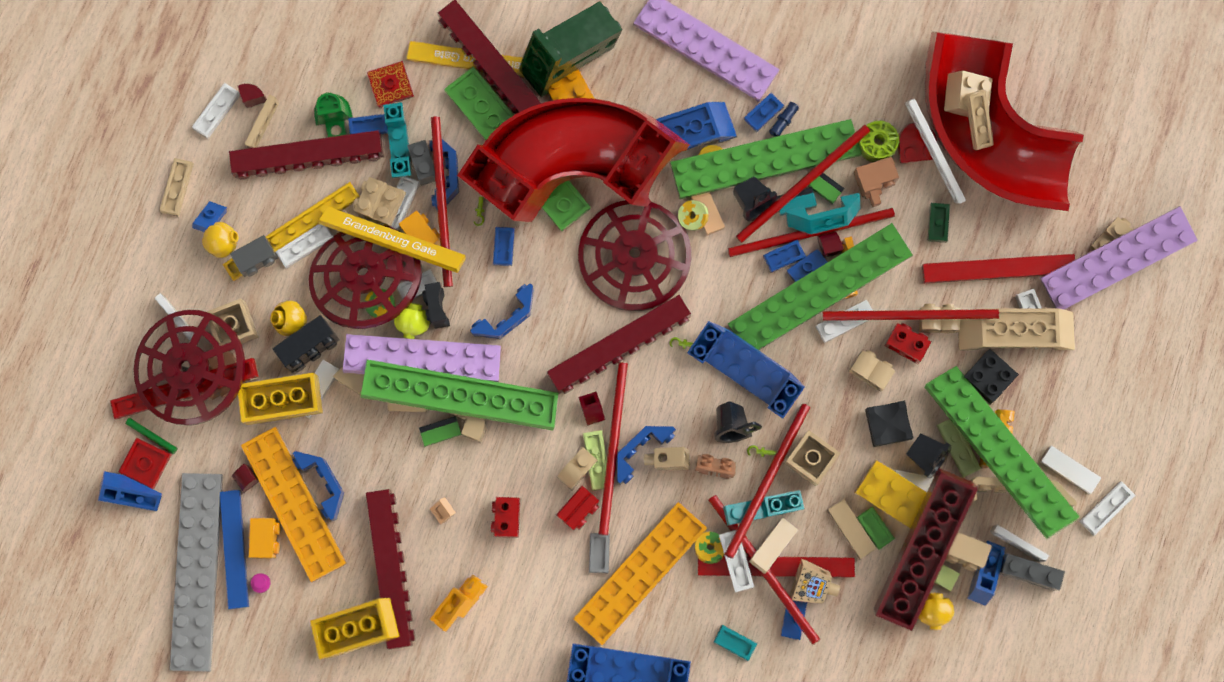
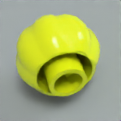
[394,303,430,339]

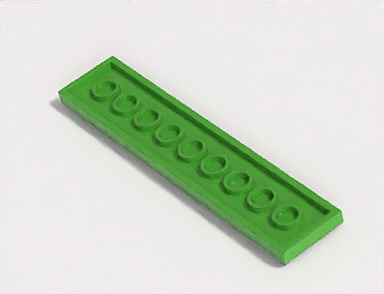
[444,67,591,232]
[670,119,861,199]
[728,223,913,350]
[360,359,558,431]
[924,366,1080,539]

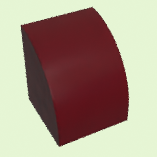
[237,83,267,108]
[817,232,843,258]
[578,391,606,426]
[232,464,259,493]

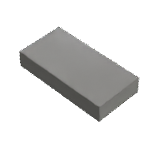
[589,533,610,573]

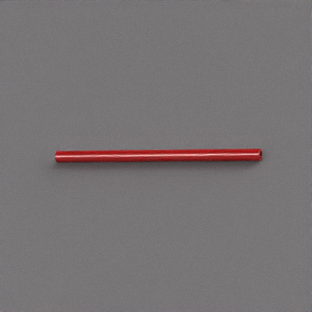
[431,116,453,287]
[736,125,870,243]
[728,208,895,257]
[823,309,999,321]
[598,362,628,536]
[724,404,810,559]
[708,495,821,645]

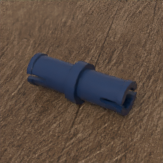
[769,102,799,137]

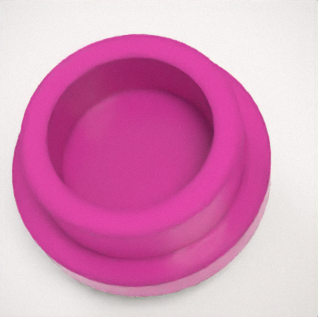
[251,573,271,593]

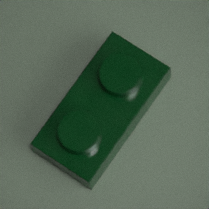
[927,203,950,243]

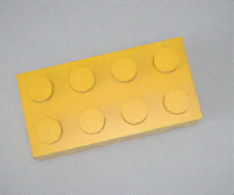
[238,373,323,425]
[855,460,927,528]
[310,598,399,660]

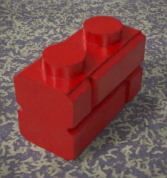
[556,486,600,531]

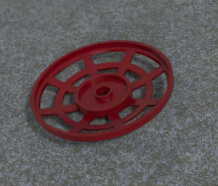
[578,200,692,311]
[308,223,422,329]
[133,310,245,426]

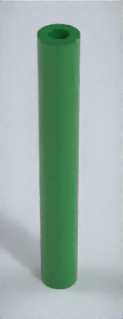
[125,418,178,454]

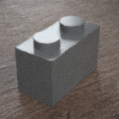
[407,140,435,186]
[230,235,278,277]

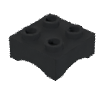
[422,282,450,329]
[964,349,1019,404]
[865,400,913,447]

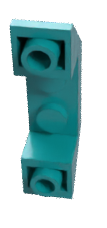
[383,102,411,178]
[786,193,861,234]

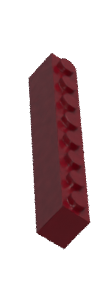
[437,0,541,113]
[229,130,384,179]
[547,294,691,394]
[366,489,416,650]

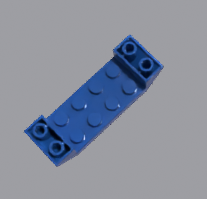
[656,102,737,149]
[687,321,805,419]
[567,644,691,682]

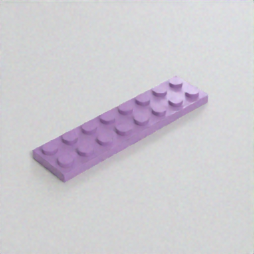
[634,0,779,101]
[1040,206,1198,310]
[343,334,501,382]

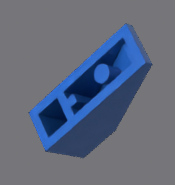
[98,471,162,511]
[967,540,1005,606]

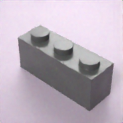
[999,553,1065,591]

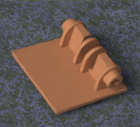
[695,454,736,479]

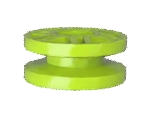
[858,121,899,162]

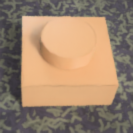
[430,497,455,525]

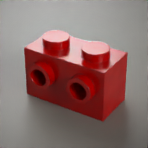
[884,323,932,365]
[491,497,521,538]

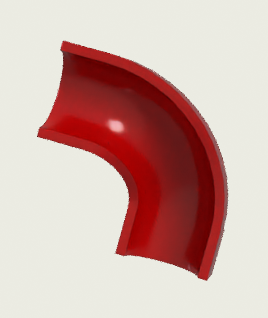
[925,31,1084,212]
[457,98,690,222]

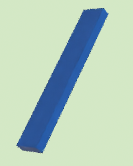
[220,490,249,609]

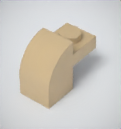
[450,413,486,443]
[557,448,598,491]

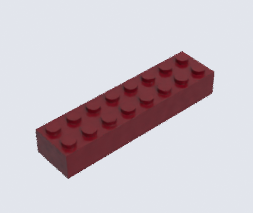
[874,468,978,631]

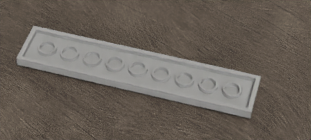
[170,473,223,671]

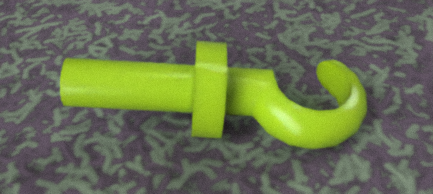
[474,196,484,226]
[669,337,693,349]
[747,445,777,457]

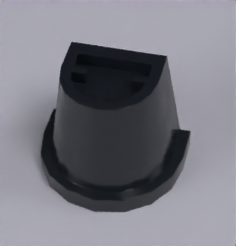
[733,176,777,222]
[714,401,762,443]
[906,433,951,478]

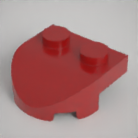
[898,122,937,163]

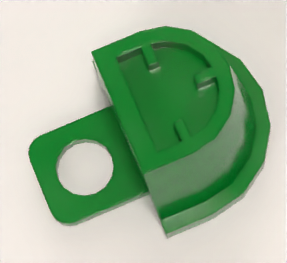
[314,93,353,137]

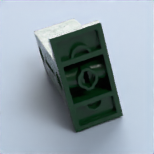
[519,1,622,97]

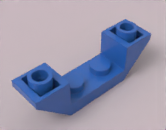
[429,139,459,212]
[470,283,534,339]
[617,426,676,485]
[292,451,344,521]

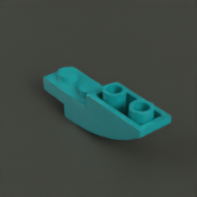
[723,490,805,526]

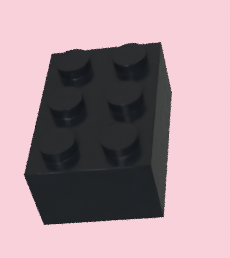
[272,315,340,373]

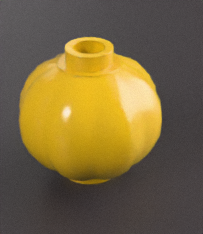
[202,222,238,258]
[270,301,307,336]
[919,593,954,630]

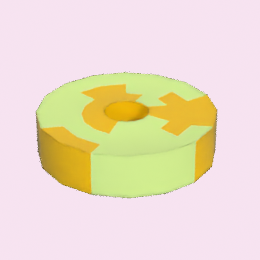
[678,200,709,231]

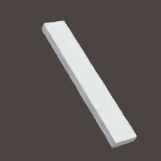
[905,99,966,204]

